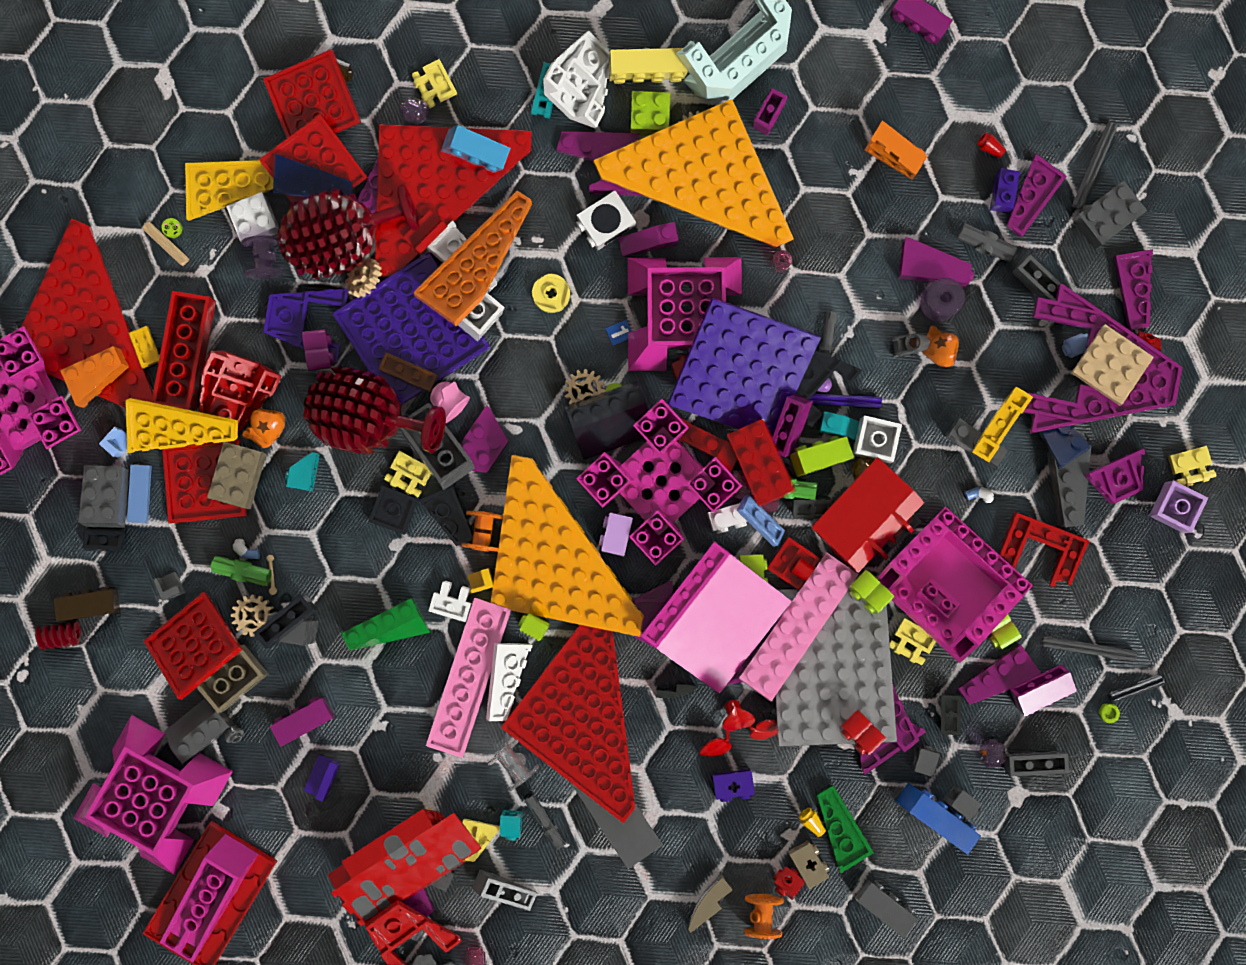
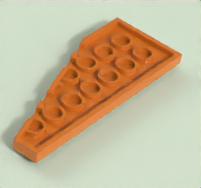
[413,190,532,326]

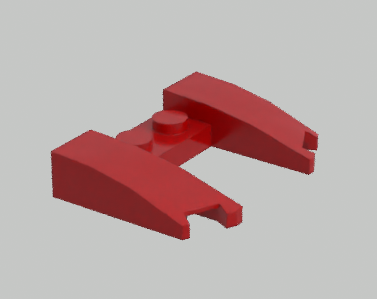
[679,418,737,472]
[999,511,1090,587]

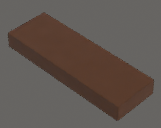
[378,352,439,393]

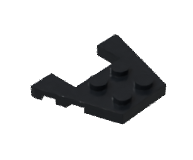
[795,350,862,427]

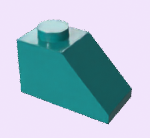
[818,412,859,440]
[285,452,320,492]
[500,810,523,840]

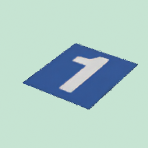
[605,320,631,345]

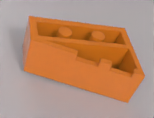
[864,120,927,180]
[60,346,129,408]

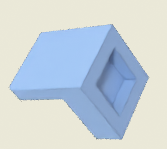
[99,427,127,458]

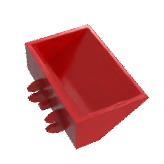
[811,457,924,573]

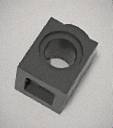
[911,745,940,777]

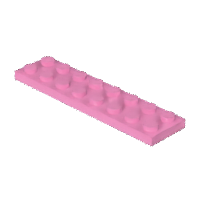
[739,552,859,701]
[426,598,511,758]

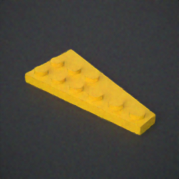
[185,160,279,221]
[126,398,238,453]

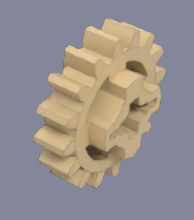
[345,257,382,298]
[564,369,605,405]
[231,594,274,637]

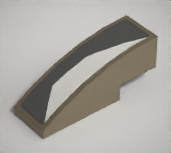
[687,874,732,933]

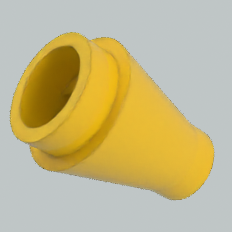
[799,807,826,837]

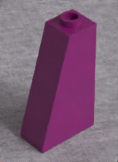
[898,237,974,287]

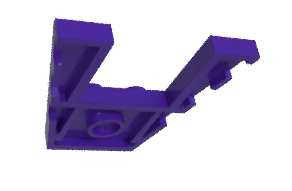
[263,288,349,364]

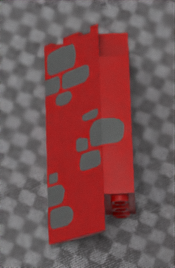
[327,809,482,927]

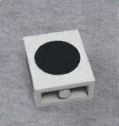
[576,191,636,250]

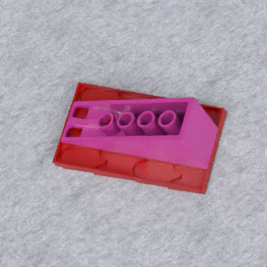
[142,821,278,965]

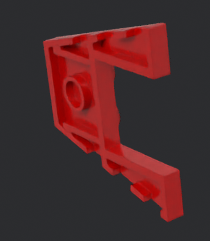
[365,900,461,965]

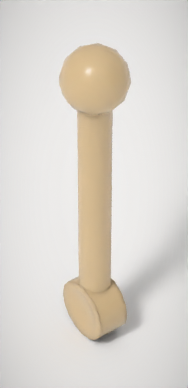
[266,555,277,595]

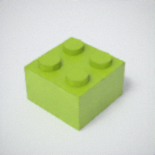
[631,91,670,136]

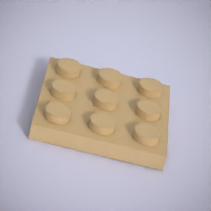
[1071,324,1154,406]

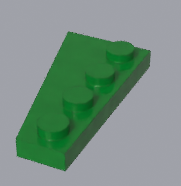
[816,784,874,873]

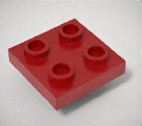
[767,537,821,590]

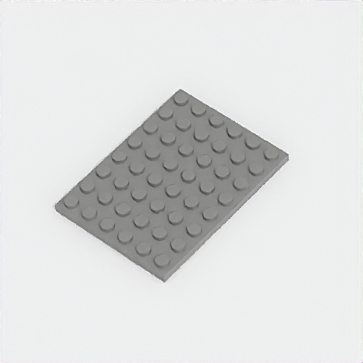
[771,589,897,746]

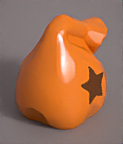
[922,326,959,367]
[242,409,285,448]

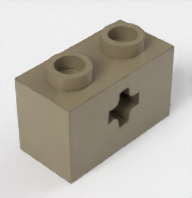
[788,840,830,889]

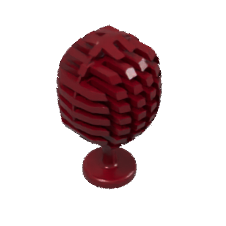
[277,184,420,280]
[303,366,446,455]

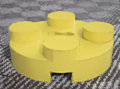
[532,274,570,313]

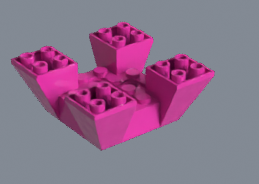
[628,257,742,371]
[0,326,82,475]
[576,399,742,566]
[73,715,233,875]

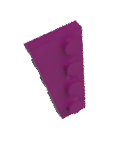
[557,132,639,161]
[1113,249,1153,331]
[892,683,919,753]

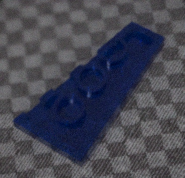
[273,154,352,197]

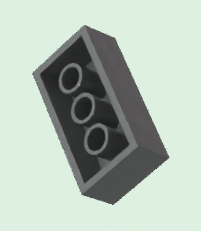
[399,403,475,490]

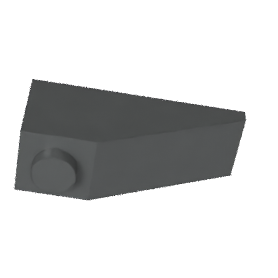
[472,870,537,911]

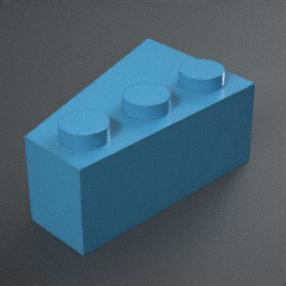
[441,125,510,173]

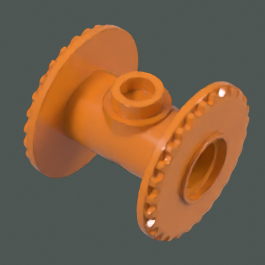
[461,511,503,552]
[743,894,784,939]

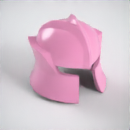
[430,381,470,423]

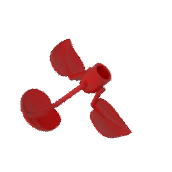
[698,700,777,757]

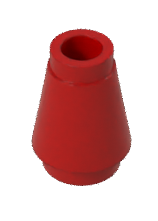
[977,132,1006,158]

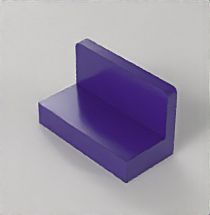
[304,755,340,802]

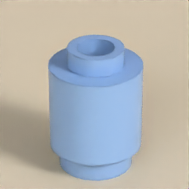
[1062,333,1088,358]

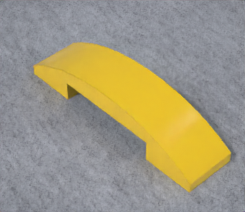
[972,386,1033,462]

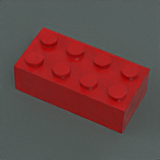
[727,419,796,507]

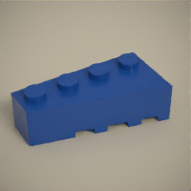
[895,783,981,855]

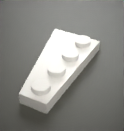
[427,221,497,294]
[486,643,532,721]

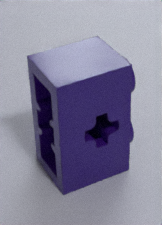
[989,168,1020,214]
[712,769,755,802]

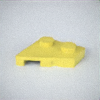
[463,818,500,862]

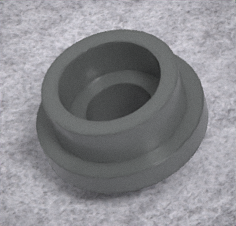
[224,725,244,743]

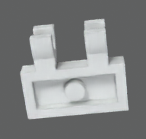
[429,581,472,622]

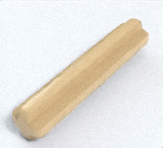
[142,222,189,266]

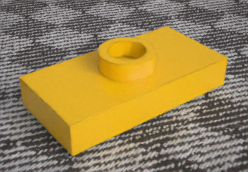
[129,326,160,369]

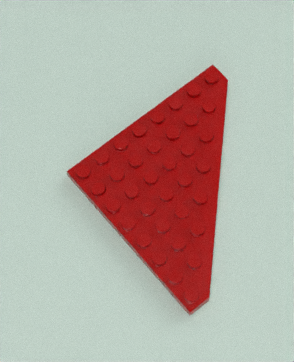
[375,124,532,278]
[21,218,153,408]
[501,625,635,824]

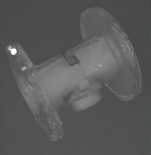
[487,739,539,791]

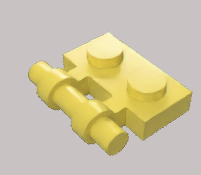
[412,59,457,108]
[1168,446,1216,487]
[384,451,431,498]
[889,618,936,665]

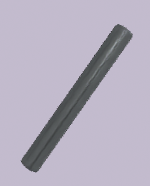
[1072,122,1117,210]
[1041,636,1138,661]

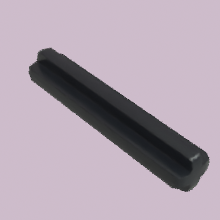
[1108,675,1165,703]

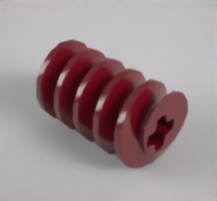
[35,621,81,650]

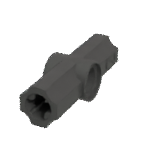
[957,223,1017,262]

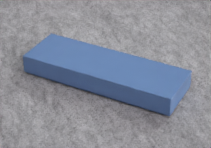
[127,465,152,523]
[737,495,785,546]

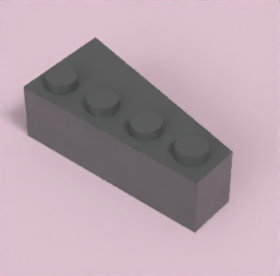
[1047,446,1091,528]

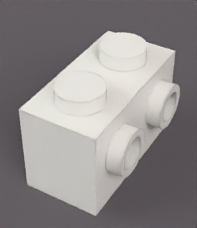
[707,503,748,534]

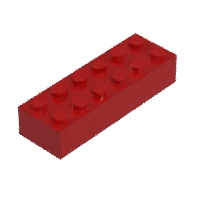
[152,291,216,411]

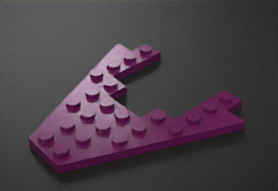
[1023,284,1183,433]

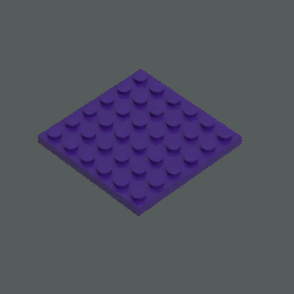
[332,252,491,405]
[668,297,821,437]

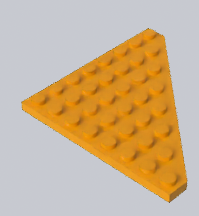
[593,99,794,248]
[491,455,644,637]

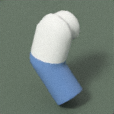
[964,486,994,503]
[233,539,260,559]

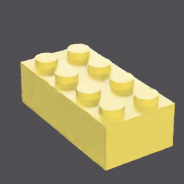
[609,48,688,84]

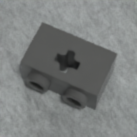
[943,785,982,820]

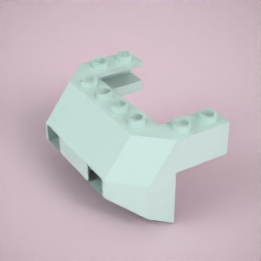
[676,0,792,101]

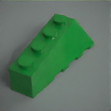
[341,598,431,651]

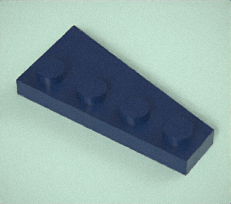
[1029,391,1090,469]

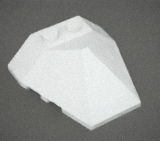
[543,31,610,128]

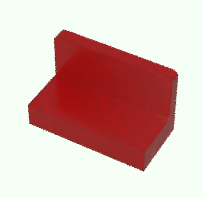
[403,211,448,254]

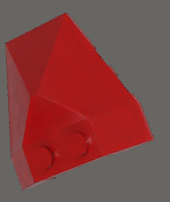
[199,350,282,433]

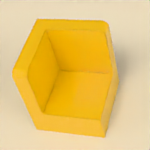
[468,568,494,593]

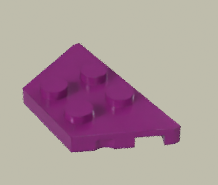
[460,405,509,473]
[1084,448,1145,504]
[634,581,673,648]
[859,723,926,775]

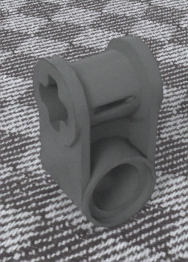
[891,334,930,357]

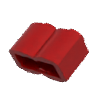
[840,710,886,756]

